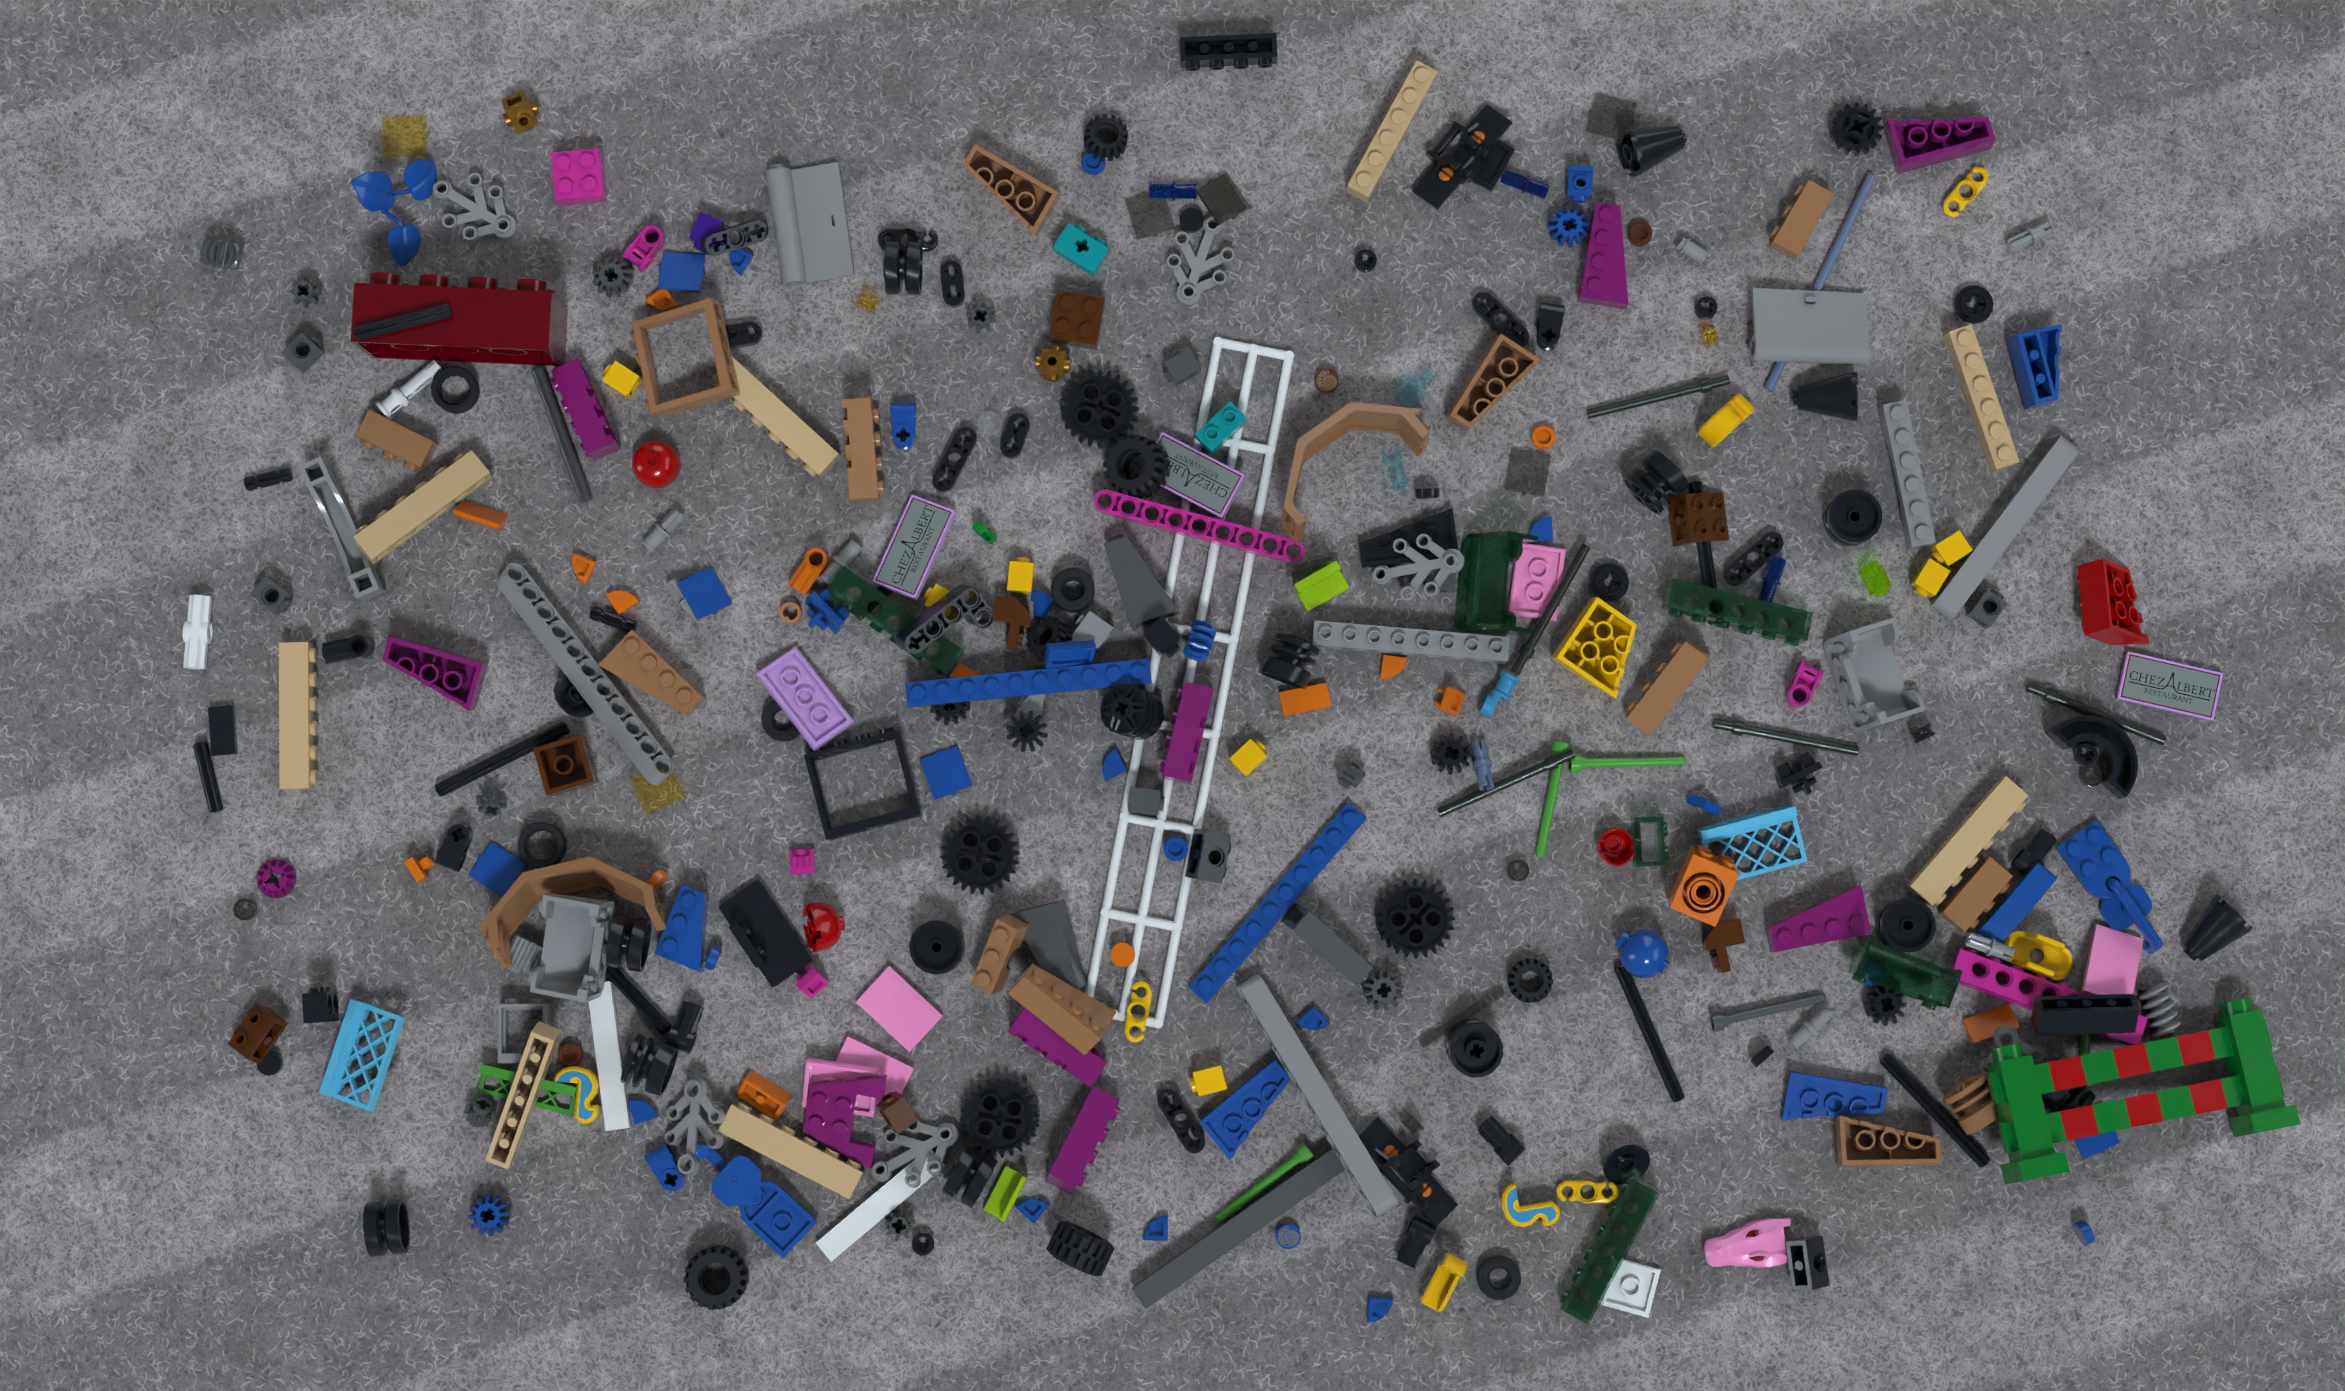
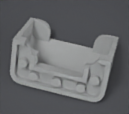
[1824,618,1926,732]
[528,893,615,1003]

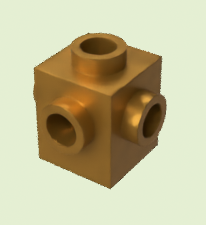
[501,90,539,134]
[1035,346,1071,382]

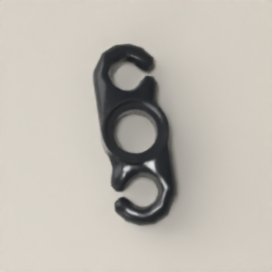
[878,228,938,252]

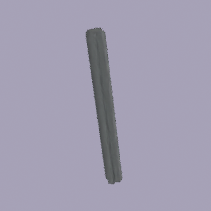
[531,366,592,503]

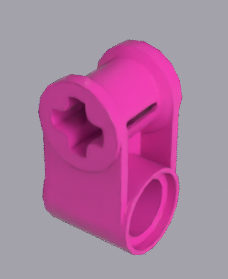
[622,225,666,273]
[1785,660,1824,709]

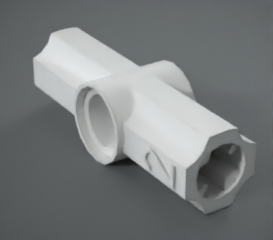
[183,595,213,670]

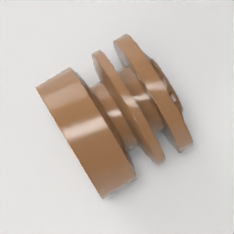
[1942,1071,1999,1135]

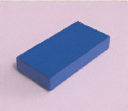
[1044,640,1096,668]

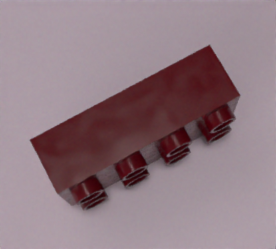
[350,272,568,366]

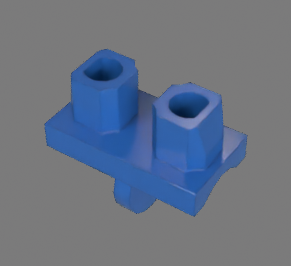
[805,588,850,635]

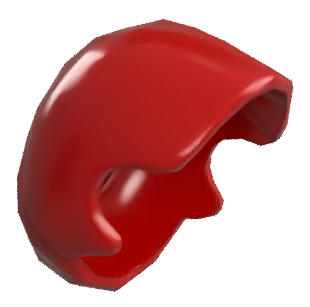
[1597,827,1635,867]

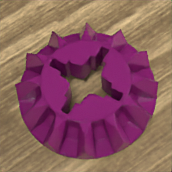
[256,859,296,898]

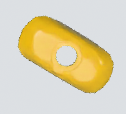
[2004,931,2072,980]

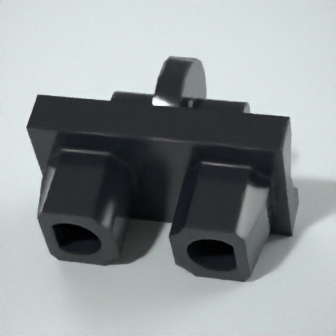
[1775,752,1823,795]

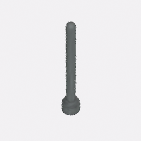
[1709,993,1826,1032]

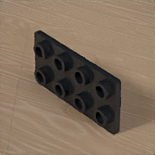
[719,880,813,987]

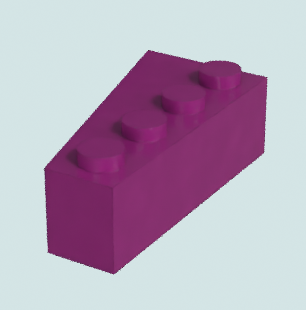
[1884,117,1995,174]
[1578,202,1629,310]
[551,358,621,461]
[382,635,489,711]
[1159,681,1214,785]
[1765,885,1871,953]
[1008,1007,1108,1087]
[1045,1086,1120,1195]

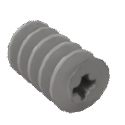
[2138,983,2181,1037]

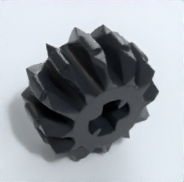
[930,702,971,726]
[1006,711,1048,752]
[1430,733,1472,775]
[1863,984,1907,1026]

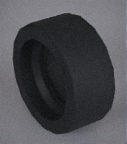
[431,366,480,414]
[518,822,567,868]

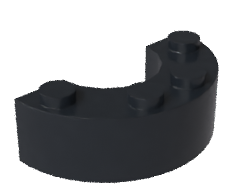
[2045,716,2138,799]

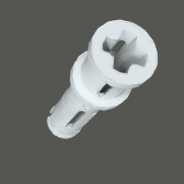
[375,359,442,420]

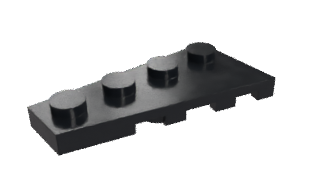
[1359,508,1458,568]

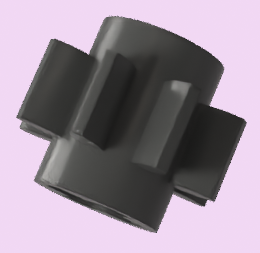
[290,276,322,308]
[966,302,996,333]
[1336,759,1366,789]
[476,786,507,817]
[464,1097,496,1127]
[884,1210,915,1241]

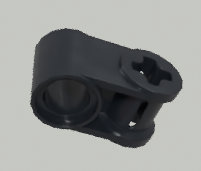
[1537,302,1565,351]
[435,824,473,872]

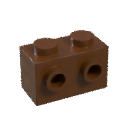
[228,1003,288,1064]

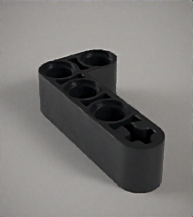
[895,584,994,654]

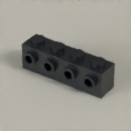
[1180,33,1277,71]
[2031,994,2139,1036]

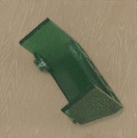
[1455,531,1539,635]
[1848,935,1963,1011]

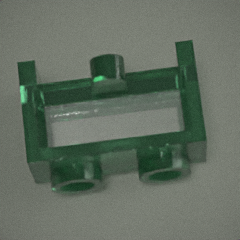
[1631,816,1669,867]

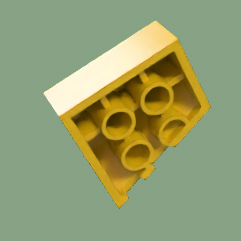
[1551,597,1637,699]

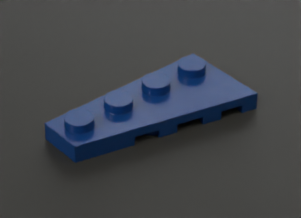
[1198,1059,1290,1160]
[1781,1071,1888,1120]

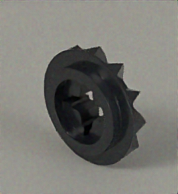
[1953,285,1993,325]
[1590,563,1629,602]

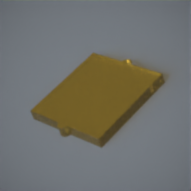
[381,116,429,157]
[630,769,685,815]

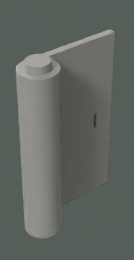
[766,162,855,287]
[1749,288,1873,366]

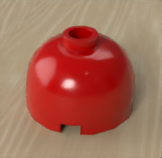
[632,440,681,489]
[803,902,845,952]

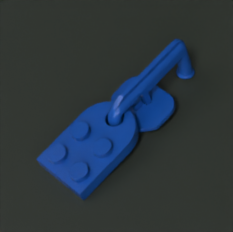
[2055,820,2163,953]
[695,1141,817,1258]

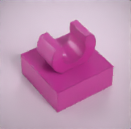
[789,849,815,875]
[795,966,829,999]

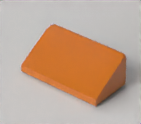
[453,500,508,531]
[1962,1004,2020,1043]
[735,1070,792,1121]

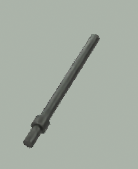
[1586,375,1730,419]
[1511,543,1590,675]
[2026,682,2167,745]
[1713,719,1859,756]
[1437,749,1576,817]

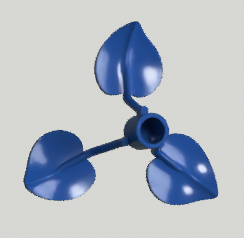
[350,159,437,267]

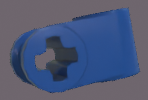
[891,402,916,450]
[644,1143,685,1191]

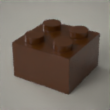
[1049,290,1105,350]
[533,734,598,797]

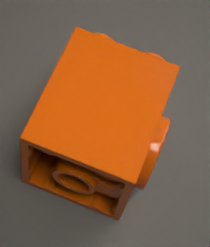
[1668,845,1739,927]

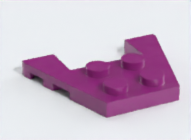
[803,1075,887,1169]

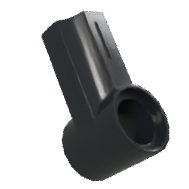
[322,635,375,664]
[2011,828,2058,876]
[666,1001,704,1054]
[1476,1115,1526,1166]
[1396,1215,1437,1269]

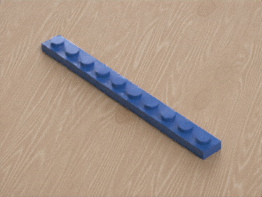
[905,659,1152,708]
[1188,802,1367,1003]

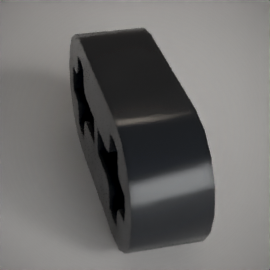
[940,261,965,308]
[725,322,763,349]
[1000,413,1030,459]

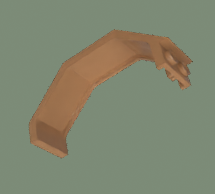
[1281,401,1430,544]
[478,856,667,969]

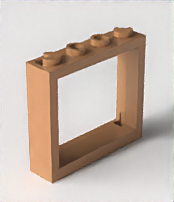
[631,298,740,418]

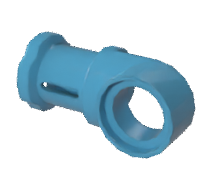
[1478,671,1520,718]

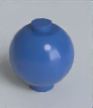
[1615,929,1670,978]

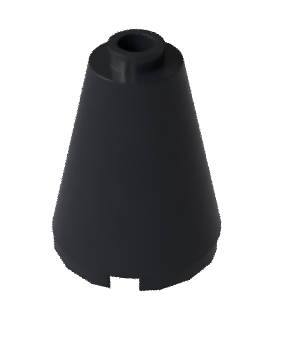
[1616,126,1687,177]
[1793,372,1858,421]
[2184,894,2253,961]

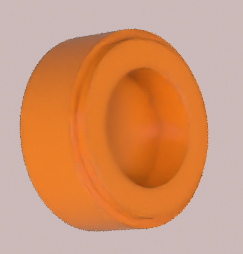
[1531,425,1556,450]
[646,869,669,892]
[1110,943,1135,967]

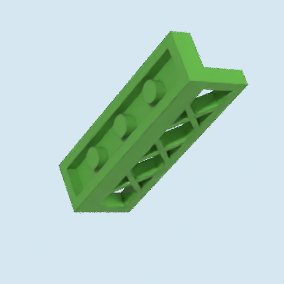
[477,1064,577,1116]

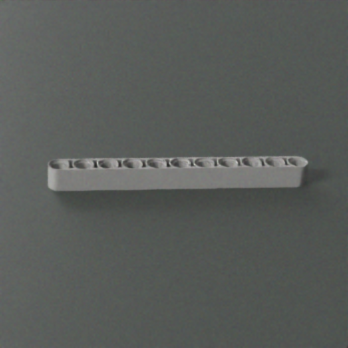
[497,563,674,785]
[1236,974,1398,1218]

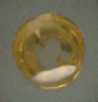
[855,293,880,313]
[1700,324,1718,348]

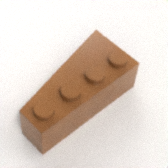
[963,144,1061,236]
[1445,334,1541,431]
[841,397,884,503]
[598,630,706,716]
[1626,637,1710,737]
[1008,963,1116,1055]
[1835,1116,1942,1168]

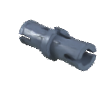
[1470,739,1495,790]

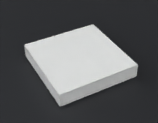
[1600,1256,1661,1318]

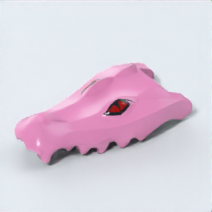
[1704,1217,1791,1268]

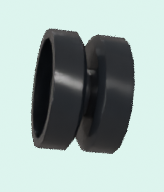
[883,241,923,295]
[1823,490,1882,546]
[1876,898,1936,953]
[606,914,652,972]
[909,920,965,974]
[1445,1019,1503,1078]
[942,1144,998,1208]
[363,1199,410,1257]

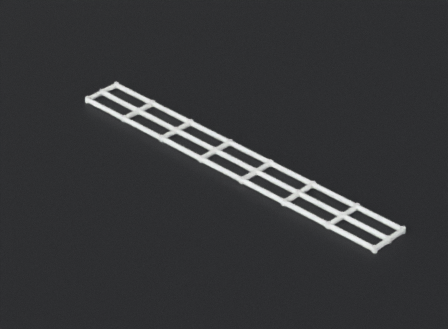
[1085,337,1294,1028]

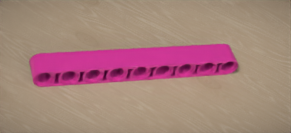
[1094,490,1305,564]

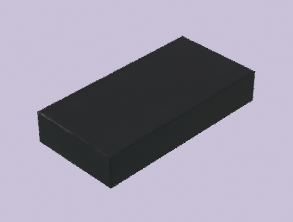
[1472,140,1515,192]
[208,705,238,756]

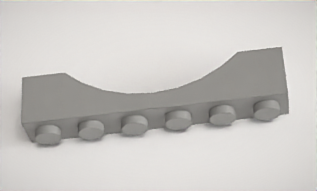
[1878,400,1936,551]
[298,456,385,602]
[1003,611,1114,748]

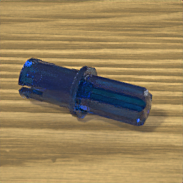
[1501,170,1550,199]
[1148,182,1197,201]
[1757,556,1786,606]

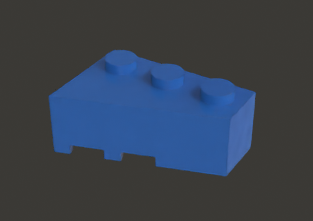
[2006,324,2062,410]
[654,885,708,972]

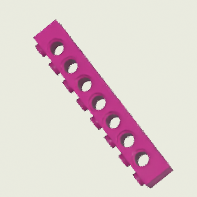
[1946,947,2148,1046]

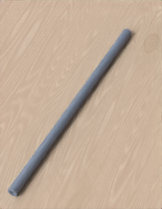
[1764,173,1876,392]

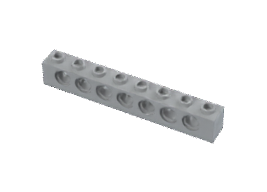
[1312,620,1510,664]

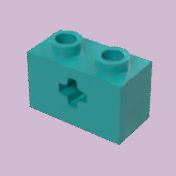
[1053,223,1110,277]
[1195,401,1247,456]

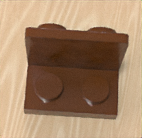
[1668,492,1729,547]

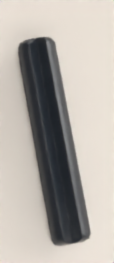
[193,742,223,813]

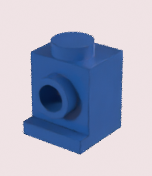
[1566,165,1594,203]

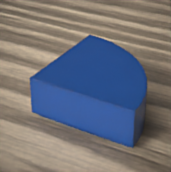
[729,242,754,276]
[1528,516,1553,543]
[1031,589,1053,619]
[1102,749,1127,781]
[1686,794,1722,816]
[1296,1005,1330,1030]
[627,1100,659,1125]
[1016,1198,1050,1224]
[1143,1215,1168,1241]
[1367,1297,1393,1322]

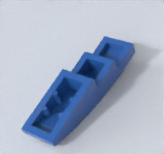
[1975,862,2057,943]

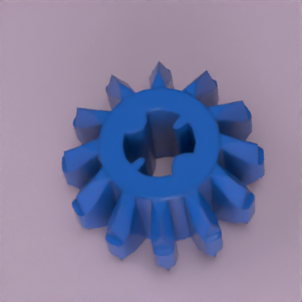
[1548,206,1589,248]
[1183,620,1217,662]
[468,1194,511,1236]

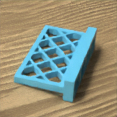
[1697,803,1808,881]
[319,999,405,1112]

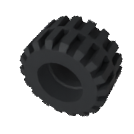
[1103,434,1171,499]
[1046,1221,1115,1276]
[684,1245,749,1310]

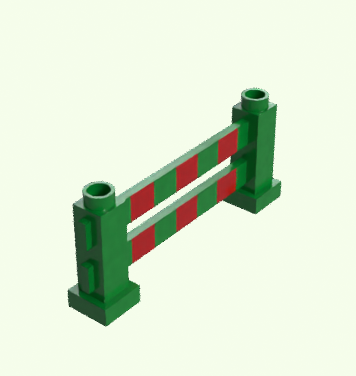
[1987,998,2301,1184]

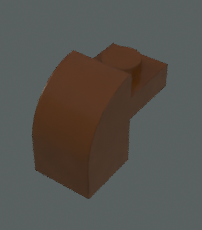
[993,595,1031,651]
[1703,919,1745,973]

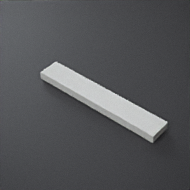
[589,981,631,1131]
[816,1149,945,1262]

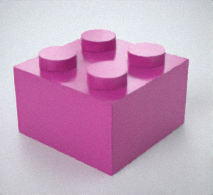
[551,148,607,206]

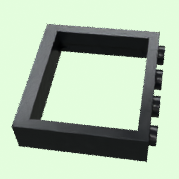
[804,727,923,841]

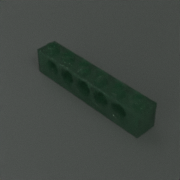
[827,566,964,676]
[1661,578,1813,646]
[1560,1178,1660,1325]

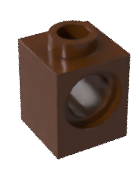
[876,1091,918,1134]

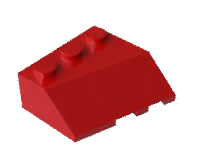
[2077,558,2150,645]

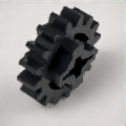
[1829,102,1884,156]

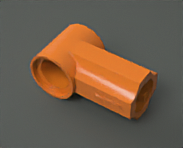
[788,548,830,596]

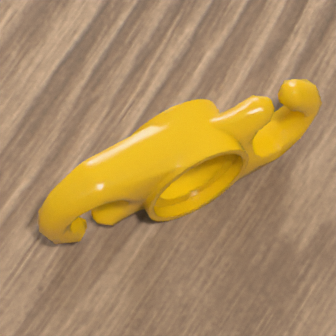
[1942,166,1989,217]
[1124,981,1152,1043]
[1556,1180,1619,1203]

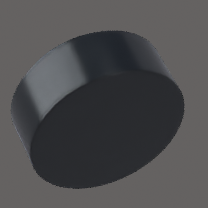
[1180,208,1204,233]
[1415,488,1440,499]
[1750,1045,1775,1068]
[257,1051,283,1076]

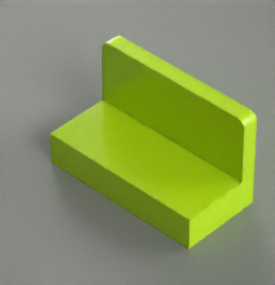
[1293,561,1349,611]
[983,1166,1028,1222]

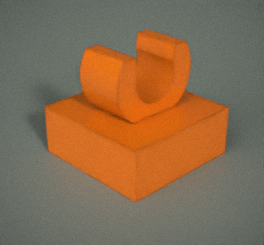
[1434,687,1466,717]
[404,856,435,883]

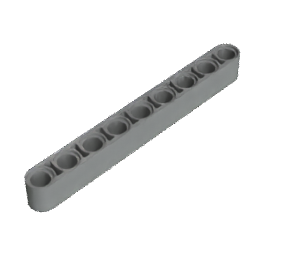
[1931,435,2080,620]

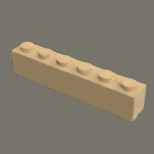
[1346,60,1438,203]
[1943,324,2020,473]
[712,357,841,478]
[353,450,491,565]
[279,642,318,790]
[1906,776,2029,906]
[485,1021,562,1169]
[718,1102,865,1199]

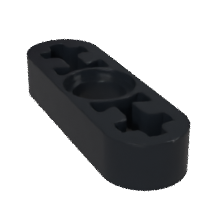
[700,220,768,256]
[1472,292,1529,347]
[932,427,977,493]
[1724,532,1784,587]
[1157,1089,1205,1153]

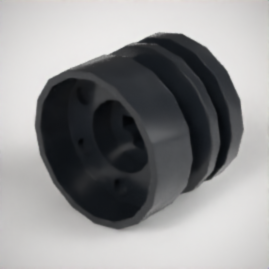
[1623,449,1689,515]
[1258,632,1320,689]
[1100,683,1164,740]
[621,1034,679,1096]
[2041,1086,2096,1113]

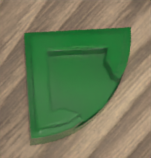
[972,520,997,545]

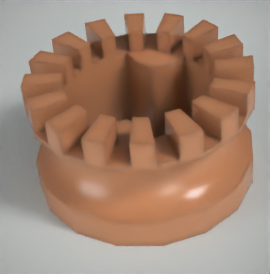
[779,602,802,625]

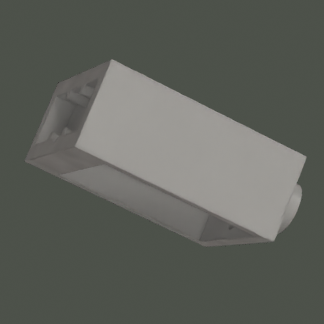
[498,998,551,1063]

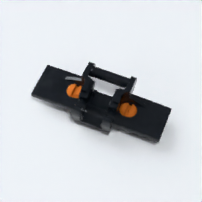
[1412,105,1513,210]
[1358,1117,1458,1227]

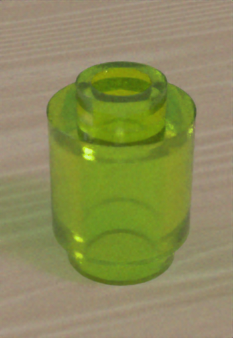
[1859,560,1892,598]

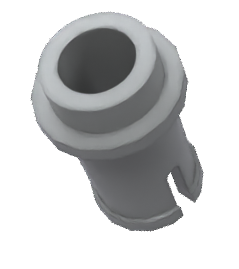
[1676,236,1709,264]

